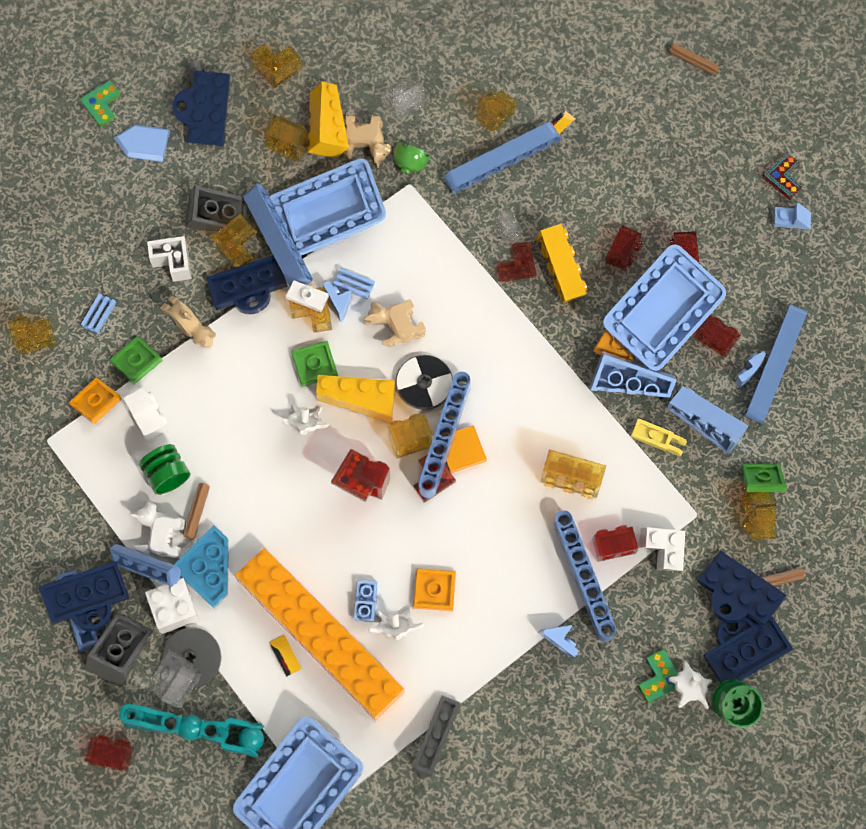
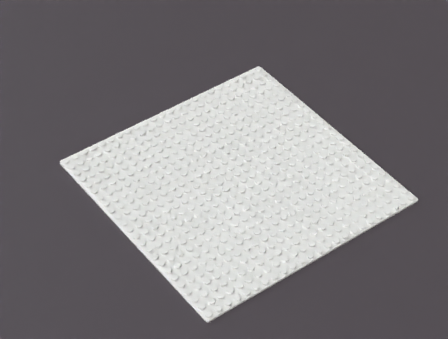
[47,185,697,794]

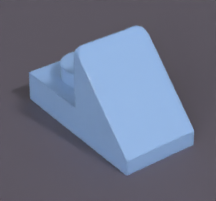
[773,203,811,230]
[323,280,352,321]
[539,625,579,657]

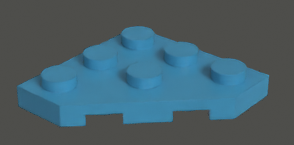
[174,525,229,609]

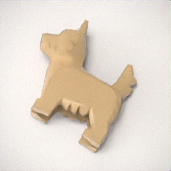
[344,116,393,168]
[160,296,216,347]
[363,299,426,348]

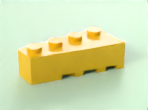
[307,82,349,158]
[535,224,587,304]
[316,375,395,424]

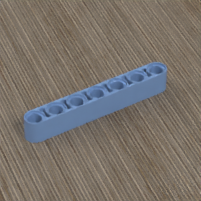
[444,122,561,194]
[243,184,313,287]
[745,304,808,424]
[419,371,471,498]
[554,510,616,642]

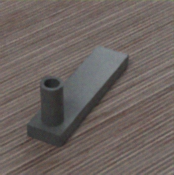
[412,695,461,779]

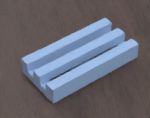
[333,268,375,299]
[81,293,116,334]

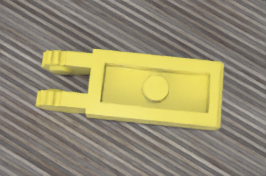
[630,419,687,456]

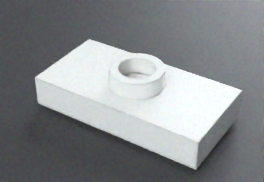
[286,280,329,312]

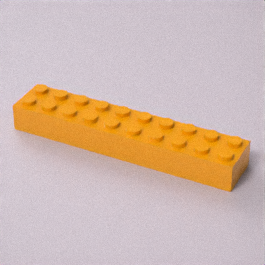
[235,548,405,721]

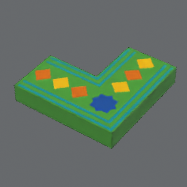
[80,81,121,127]
[638,649,678,703]

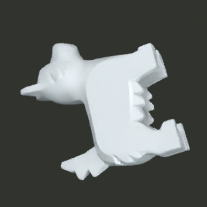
[129,501,185,558]

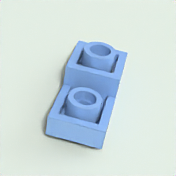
[735,351,766,388]
[354,580,378,622]

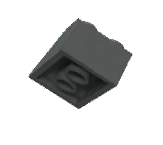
[185,186,247,233]
[85,613,153,687]

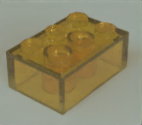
[540,449,606,499]

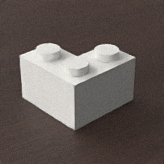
[147,236,192,282]
[123,387,168,442]
[639,527,685,571]

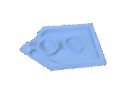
[113,124,170,162]

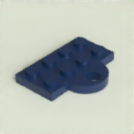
[172,71,231,147]
[206,255,288,315]
[698,550,787,627]
[39,561,129,632]
[703,617,793,683]

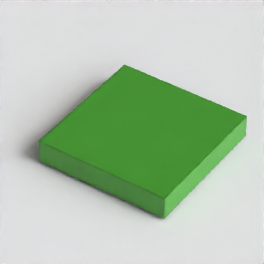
[109,336,163,385]
[291,341,338,387]
[741,464,787,492]

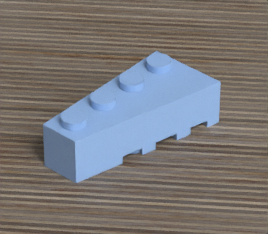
[590,351,677,397]
[667,386,748,454]

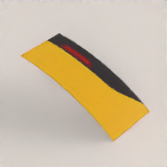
[551,110,575,134]
[269,635,302,677]

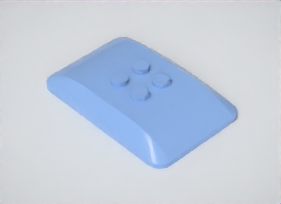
[270,159,386,255]
[603,245,726,371]
[233,717,363,829]

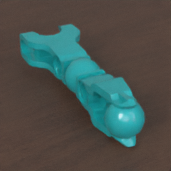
[119,704,265,757]

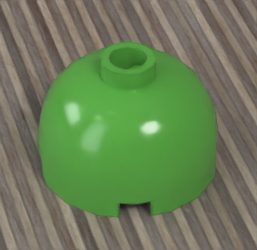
[393,142,431,175]

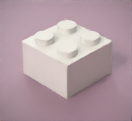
[145,578,199,634]

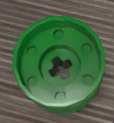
[138,444,191,495]
[712,679,764,728]

